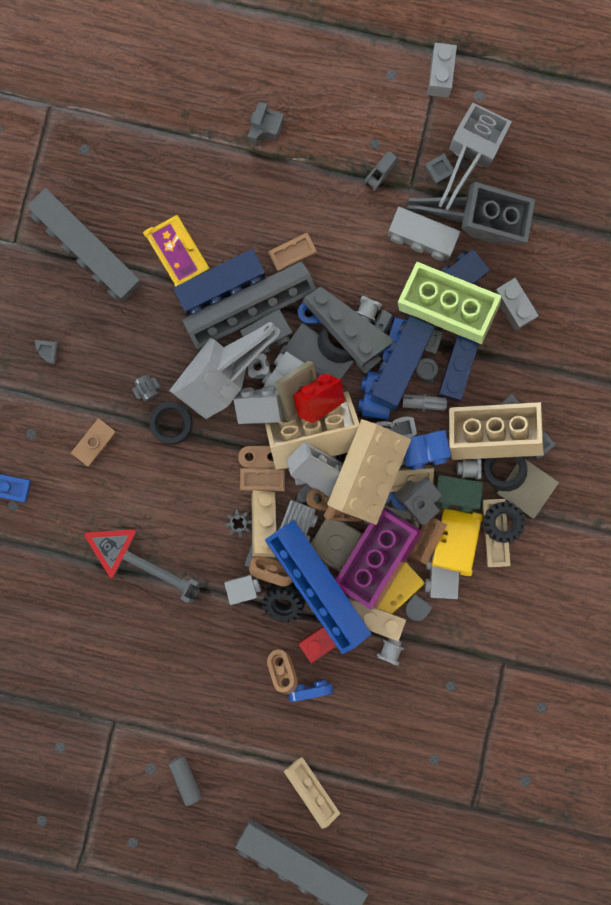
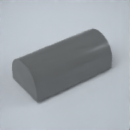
[168,755,202,806]

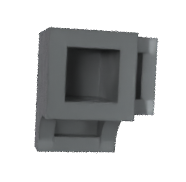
[248,102,284,146]
[394,478,442,526]

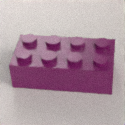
[335,508,423,610]

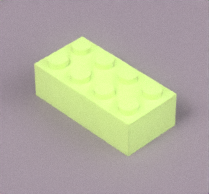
[398,262,501,344]

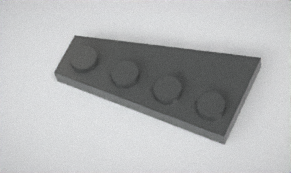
[303,287,394,367]

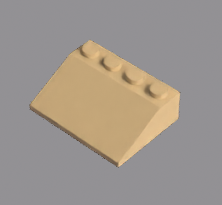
[265,391,359,470]

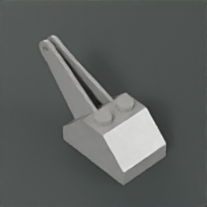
[438,103,512,211]
[169,322,280,419]

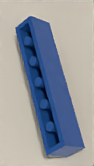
[265,520,371,654]

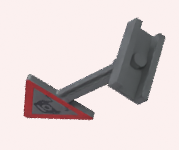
[84,529,209,604]

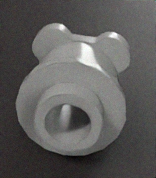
[355,296,382,322]
[248,353,270,379]
[456,459,481,480]
[377,638,404,666]

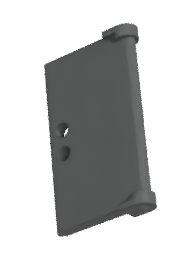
[279,323,354,379]

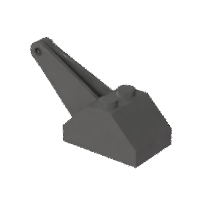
[406,182,535,245]

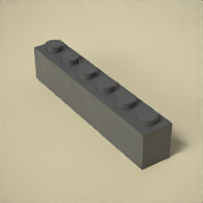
[27,188,142,302]
[182,261,316,349]
[235,819,368,905]

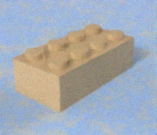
[449,402,544,460]
[327,419,411,525]

